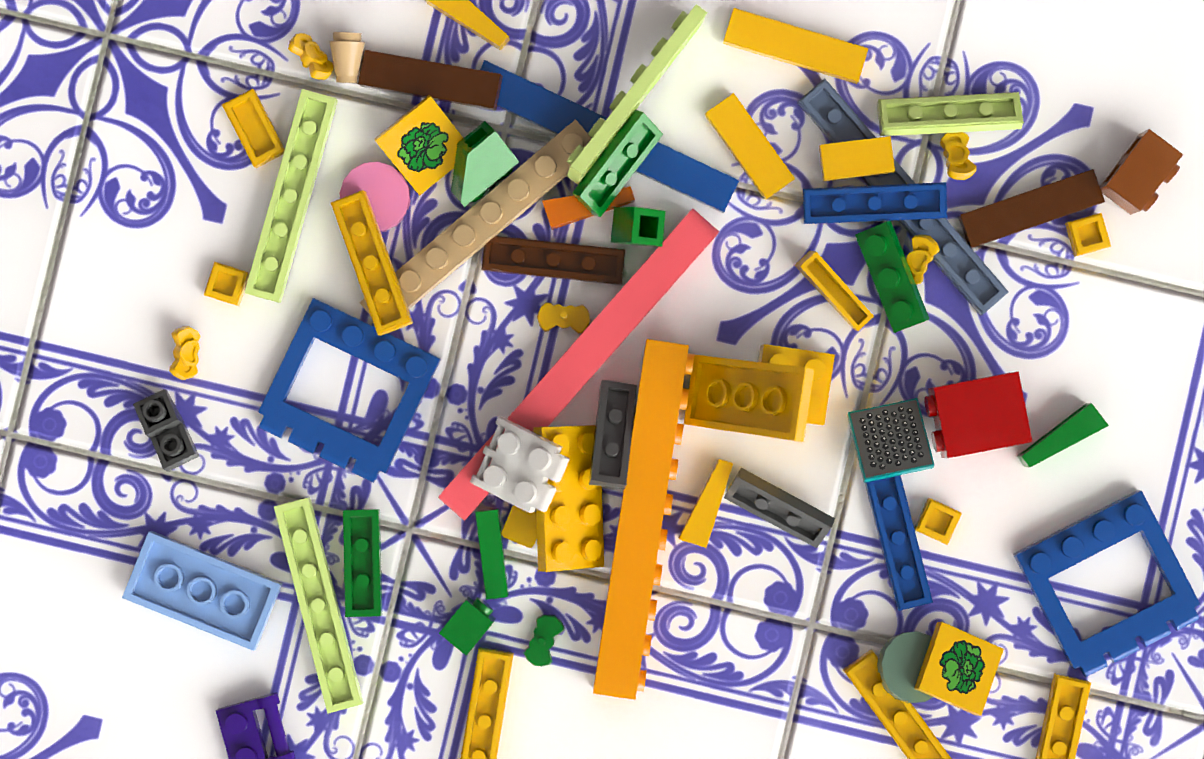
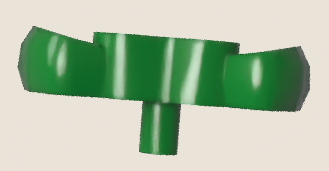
[524,614,565,667]

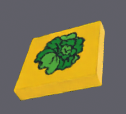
[374,95,463,196]
[914,622,1004,716]

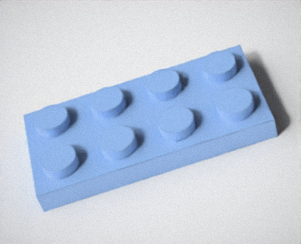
[122,531,283,651]

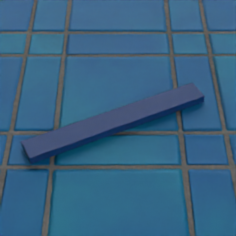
[480,60,739,214]

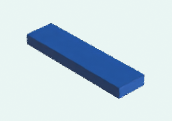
[803,182,947,224]
[865,475,933,611]

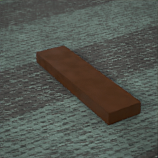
[358,50,503,111]
[958,169,1105,248]
[481,236,625,285]

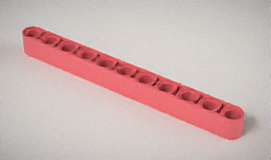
[438,209,720,521]

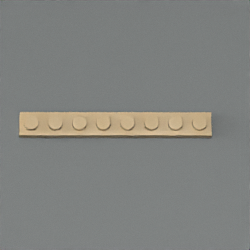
[359,119,592,316]

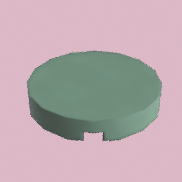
[877,631,933,703]

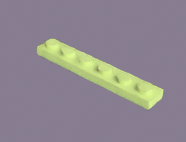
[567,4,708,184]
[244,89,338,303]
[274,497,364,714]

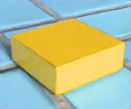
[1065,213,1111,257]
[204,262,250,306]
[914,498,962,545]

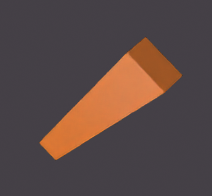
[542,186,635,230]

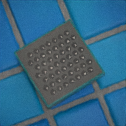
[847,398,935,483]

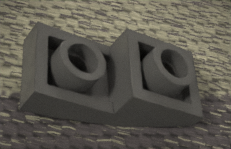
[133,389,200,472]

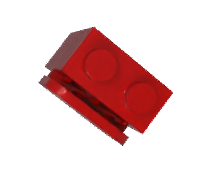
[924,371,1033,459]

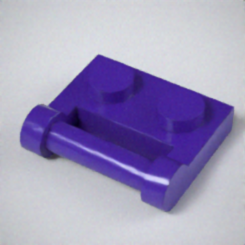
[215,692,296,759]

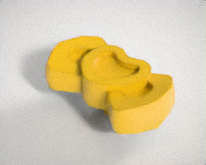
[288,33,334,80]
[940,132,977,180]
[906,234,939,285]
[537,302,591,334]
[169,326,200,380]

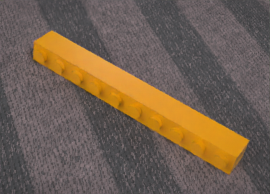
[593,339,694,700]

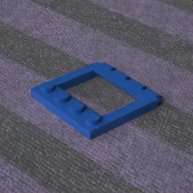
[258,298,441,483]
[1013,490,1201,678]

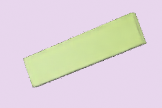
[877,92,1024,136]

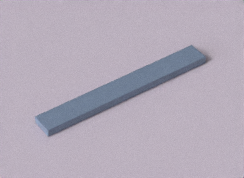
[797,78,1009,316]

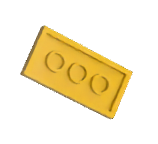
[684,355,814,442]
[533,425,604,572]

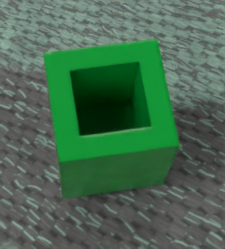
[610,207,666,247]
[439,596,495,656]

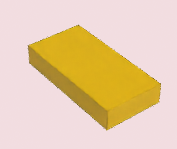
[222,89,285,168]
[819,136,895,181]

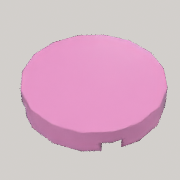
[339,162,411,232]

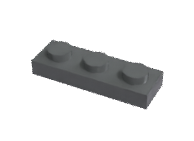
[589,380,637,490]
[724,468,835,548]

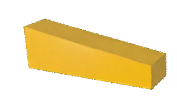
[425,0,510,51]
[794,250,874,331]
[678,459,733,548]

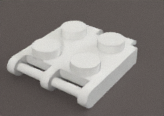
[470,416,569,513]

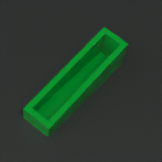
[1017,403,1109,468]
[475,508,509,600]

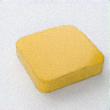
[501,506,537,548]

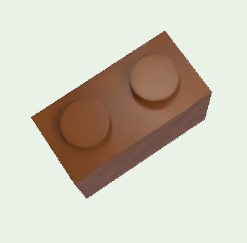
[1100,129,1183,215]

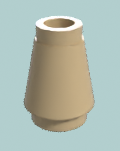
[329,32,365,83]

